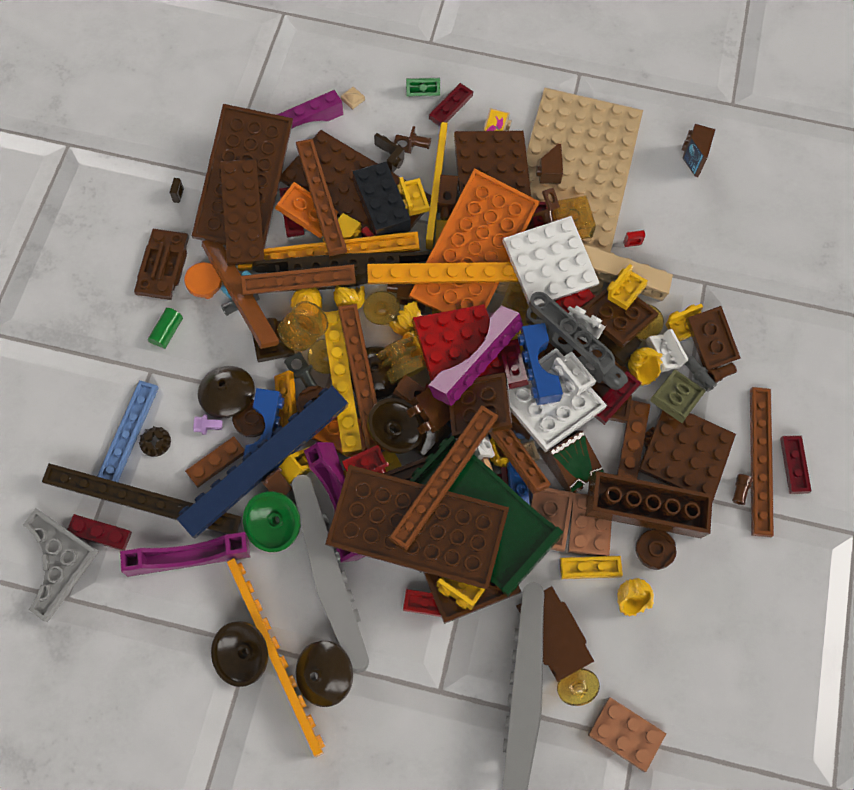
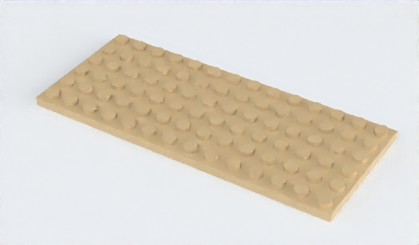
[495,88,643,308]

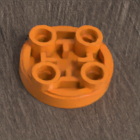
[184,262,222,299]

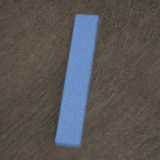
[97,380,159,482]

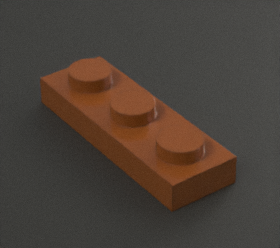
[185,436,245,488]

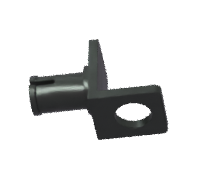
[284,352,318,388]

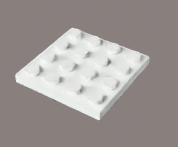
[502,216,599,306]
[507,348,607,452]

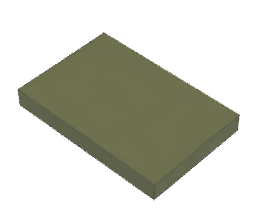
[650,369,706,423]

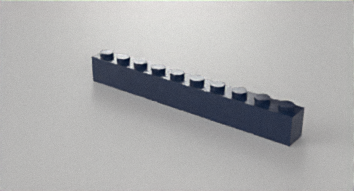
[177,385,348,539]

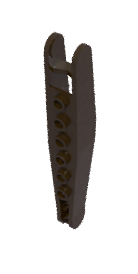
[252,251,431,291]

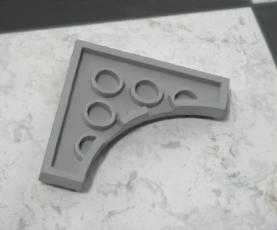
[23,508,99,622]

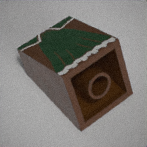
[537,430,604,493]

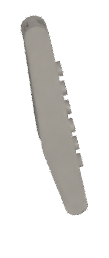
[292,475,369,673]
[502,582,545,790]

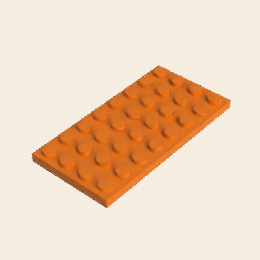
[409,168,540,312]

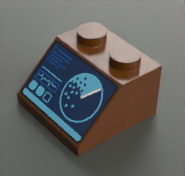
[681,124,716,177]

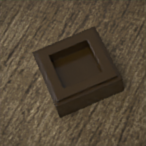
[169,178,184,203]

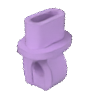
[193,414,223,435]

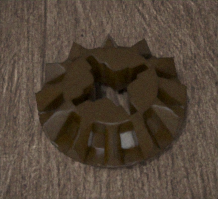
[139,426,171,457]

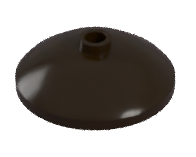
[349,346,404,400]
[198,366,255,418]
[367,398,424,454]
[211,621,268,687]
[295,641,353,707]

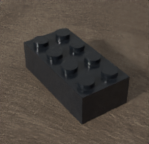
[352,162,411,236]

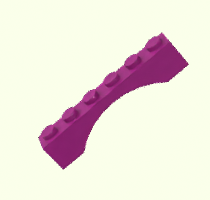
[277,90,343,129]
[429,305,523,406]
[304,442,365,563]
[120,532,251,577]

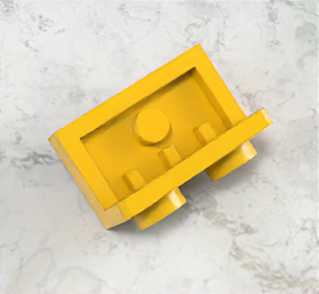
[397,177,430,216]
[607,264,648,310]
[665,304,703,342]
[437,578,485,610]

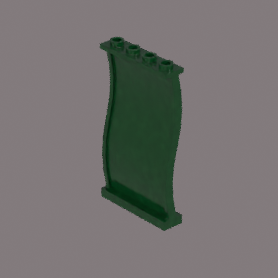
[410,436,564,597]

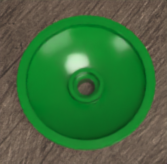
[243,491,300,552]

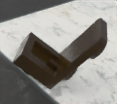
[374,133,404,172]

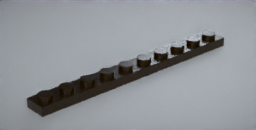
[42,463,242,534]

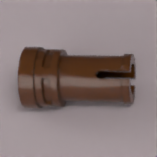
[707,362,737,383]
[732,474,753,505]

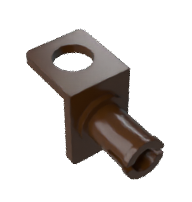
[394,126,431,154]
[532,188,560,225]
[261,468,292,495]

